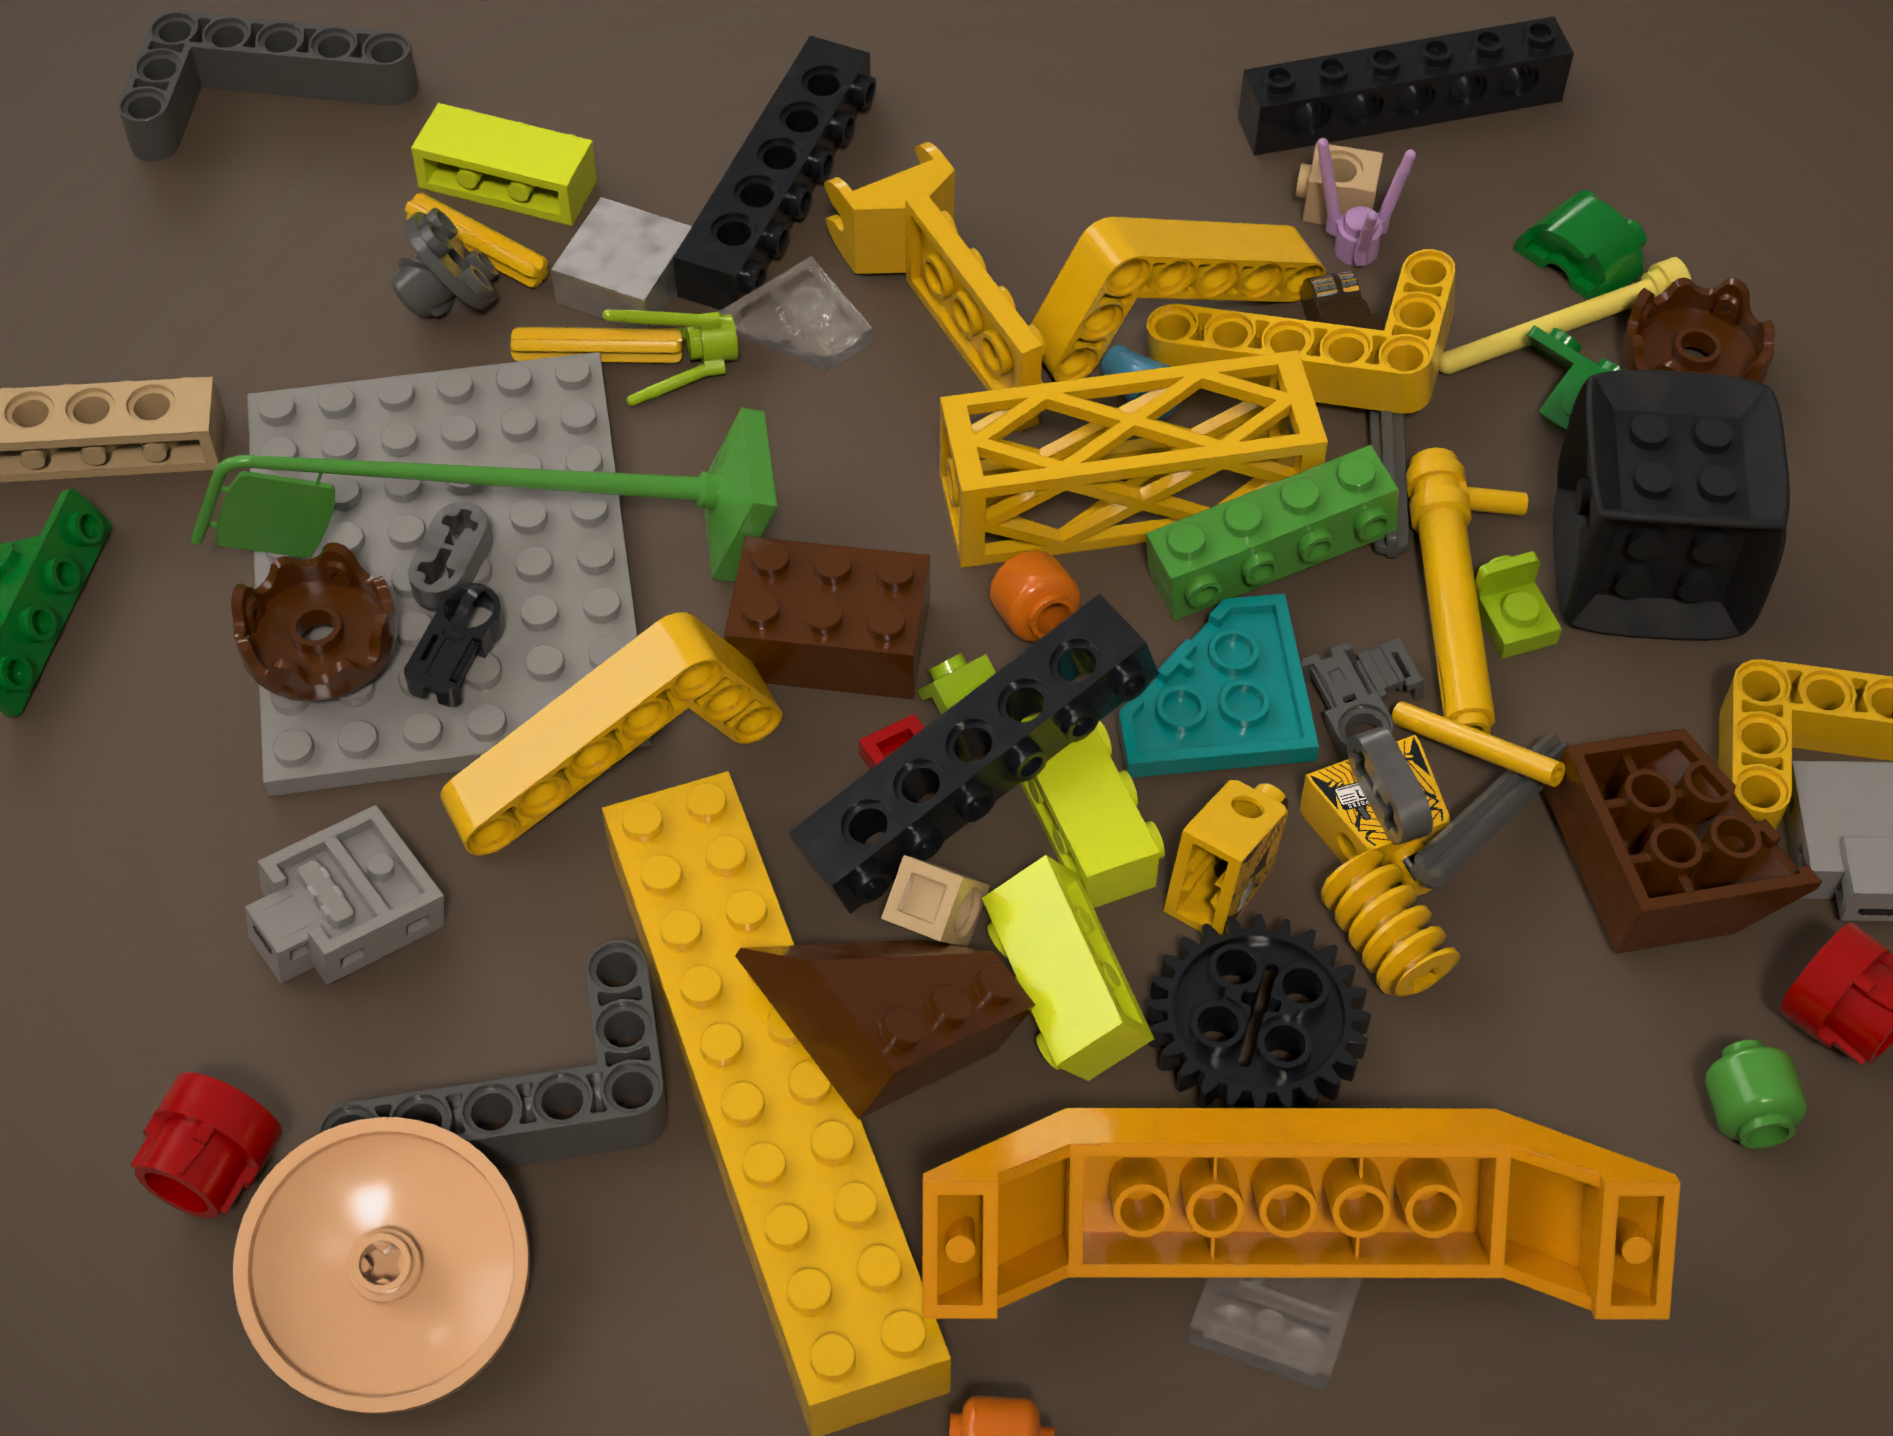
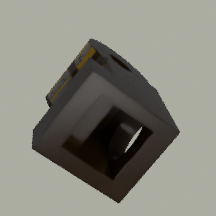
[1302,270,1385,331]

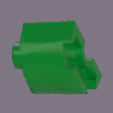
[1513,190,1647,300]

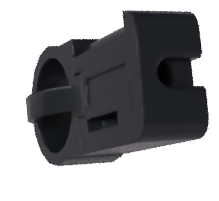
[404,583,504,707]

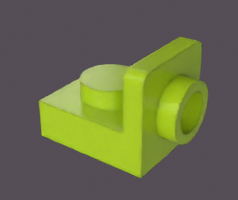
[1475,551,1562,659]

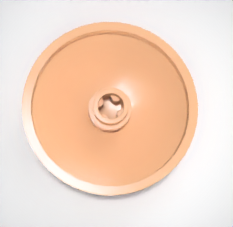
[233,1117,530,1414]

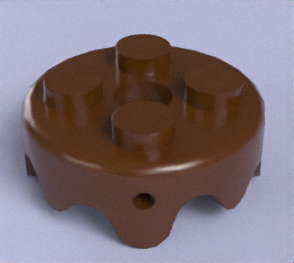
[1622,277,1775,383]
[231,542,398,702]

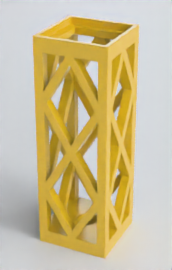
[939,350,1328,568]

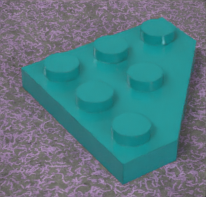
[1117,593,1319,778]

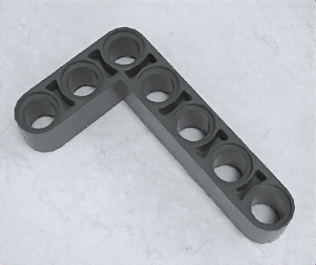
[118,11,418,161]
[317,940,668,1169]

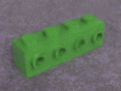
[1146,445,1399,621]

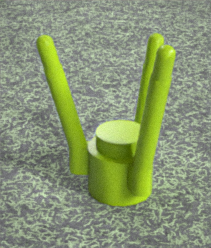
[603,309,738,406]

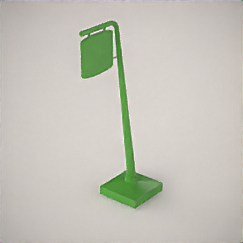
[191,408,777,582]

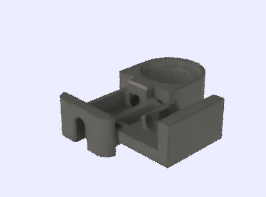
[1301,637,1424,760]

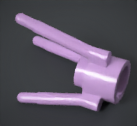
[1317,138,1416,266]

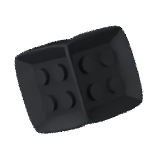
[1553,370,1790,641]

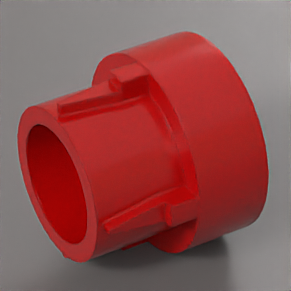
[1779,922,1893,1066]
[130,1072,283,1219]

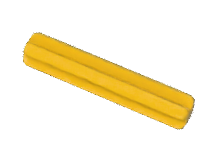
[405,193,549,288]
[510,327,683,364]

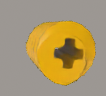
[1321,849,1461,997]

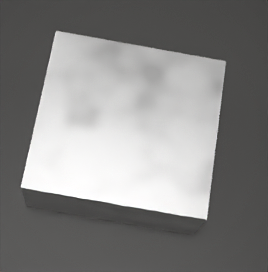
[551,197,692,328]

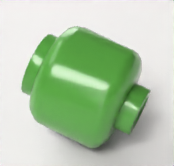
[1705,1040,1807,1149]

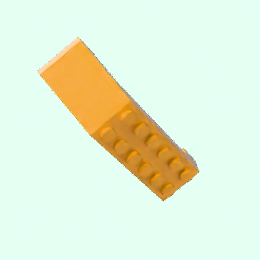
[922,1108,1680,1319]

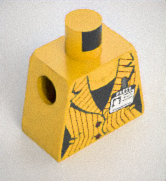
[1299,735,1450,896]
[1163,780,1289,935]

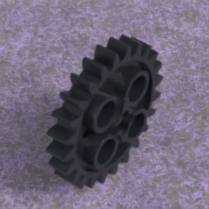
[1146,914,1371,1108]

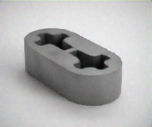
[407,502,492,611]
[1347,727,1433,845]

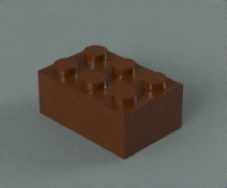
[724,536,930,700]

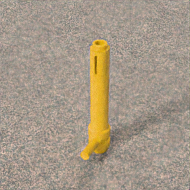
[1405,447,1528,734]

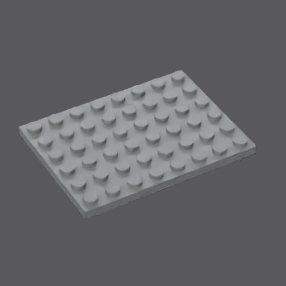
[247,352,652,797]

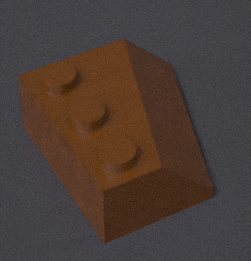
[1543,728,1822,954]
[735,940,1036,1119]

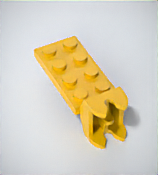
[824,142,1046,432]

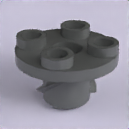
[392,207,498,317]

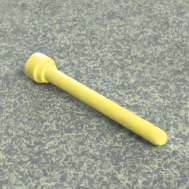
[1439,257,1692,375]

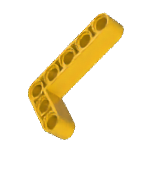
[1031,217,1326,382]
[1146,249,1455,414]
[440,612,783,856]
[1719,659,1893,831]

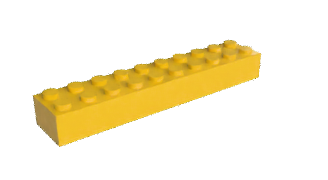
[602,771,951,1436]

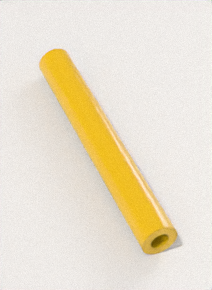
[1391,701,1565,787]

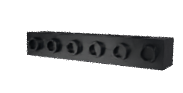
[1238,16,1574,156]
[673,36,876,316]
[789,593,1159,914]

